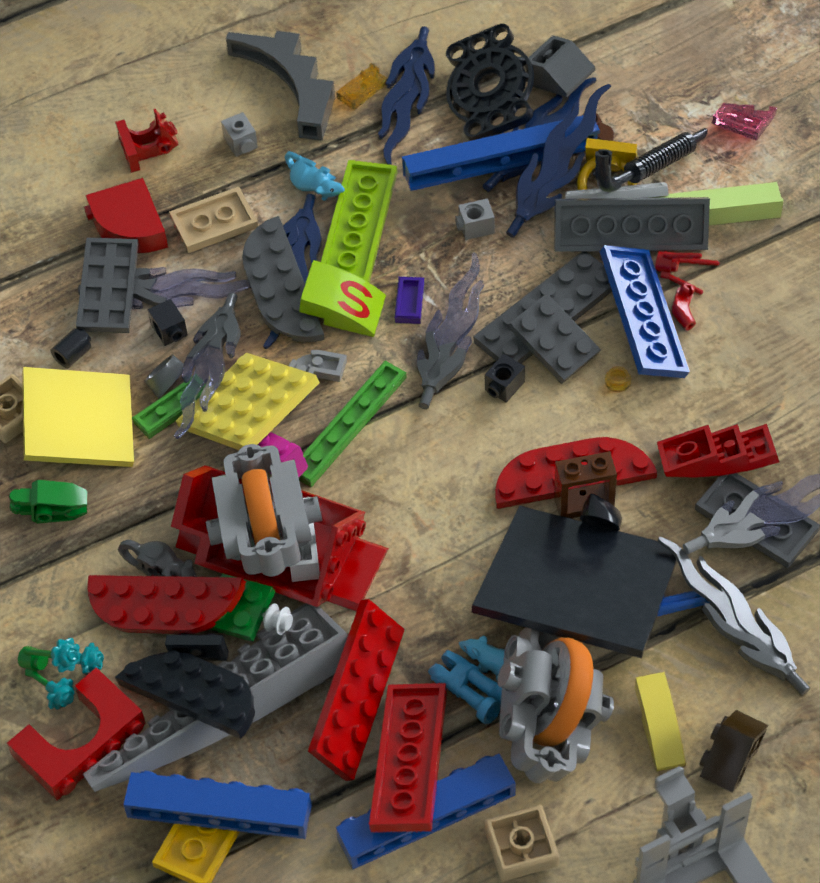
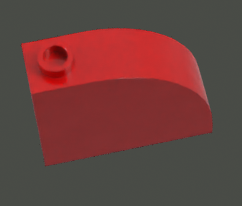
[84,178,168,253]

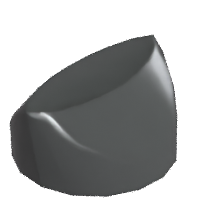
[145,355,187,399]

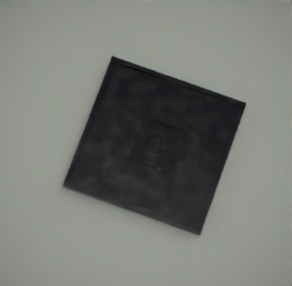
[471,505,681,658]

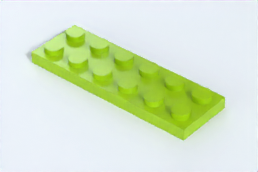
[321,160,397,283]

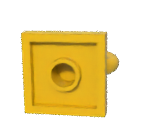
[577,138,638,190]

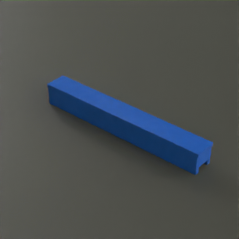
[402,115,600,191]

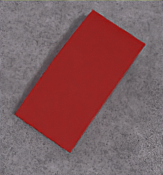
[657,424,780,478]

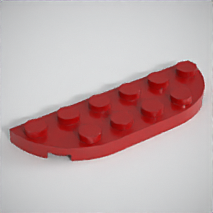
[495,437,657,509]
[87,575,246,634]

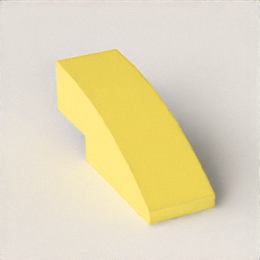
[635,672,686,772]

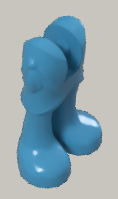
[428,650,502,724]

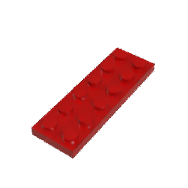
[307,599,405,781]
[369,683,447,832]

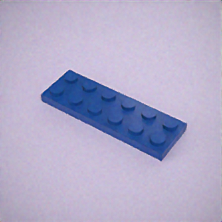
[600,245,690,378]

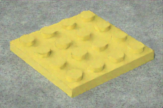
[176,353,320,450]

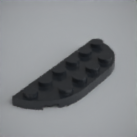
[115,650,255,739]

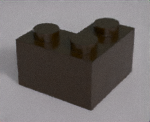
[699,710,769,793]

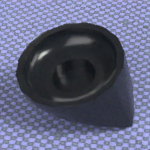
[580,493,622,531]

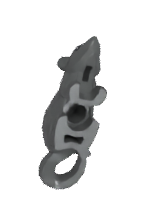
[118,540,197,577]

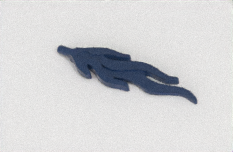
[378,26,435,165]
[483,77,596,192]
[506,84,611,238]
[263,194,322,349]

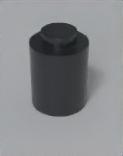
[50,328,92,369]

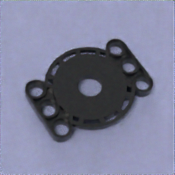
[446,23,535,141]

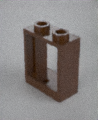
[554,451,617,519]

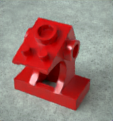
[115,109,179,173]

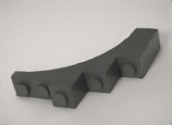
[226,31,335,141]

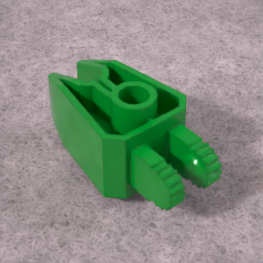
[9,480,87,524]

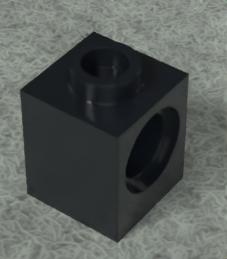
[148,299,188,346]
[485,354,525,403]

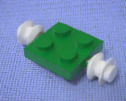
[209,573,293,642]

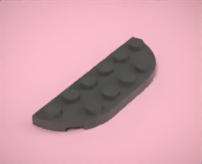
[242,216,325,342]

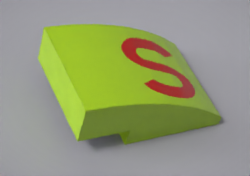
[299,260,386,337]

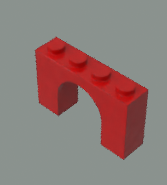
[7,667,146,800]

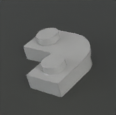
[289,350,347,398]

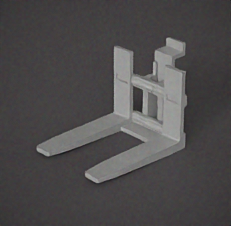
[633,766,773,883]

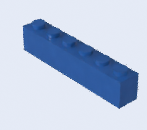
[336,753,516,870]
[123,771,311,839]

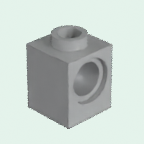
[455,198,495,240]

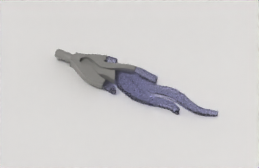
[683,474,820,554]

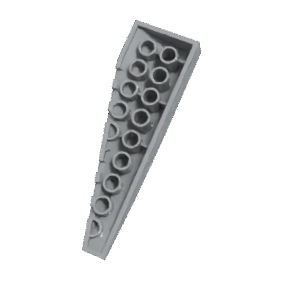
[83,603,348,792]

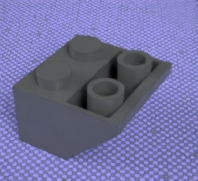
[525,35,596,97]

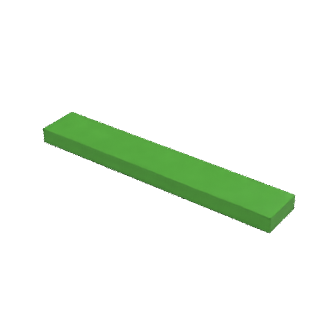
[299,361,407,487]

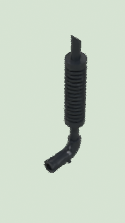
[593,128,708,193]

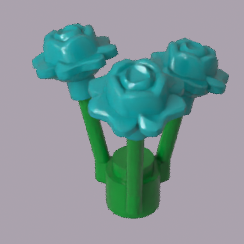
[17,638,104,710]

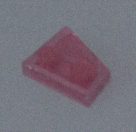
[712,103,777,141]

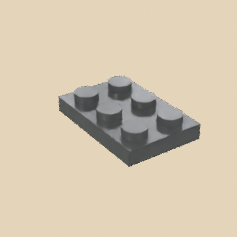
[508,293,601,384]

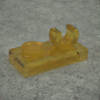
[336,63,387,110]

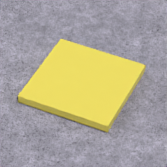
[22,367,134,467]

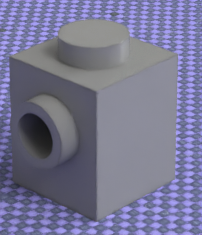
[221,112,258,157]

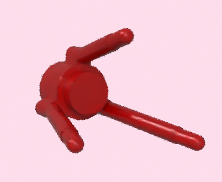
[655,251,720,295]

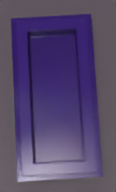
[395,277,425,324]

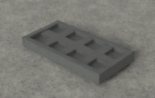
[76,238,139,333]

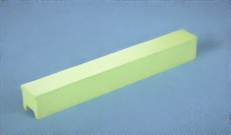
[648,182,783,225]

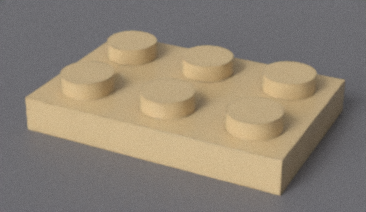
[169,187,258,253]

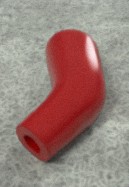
[671,283,696,331]

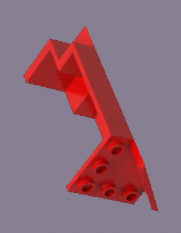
[170,465,389,612]

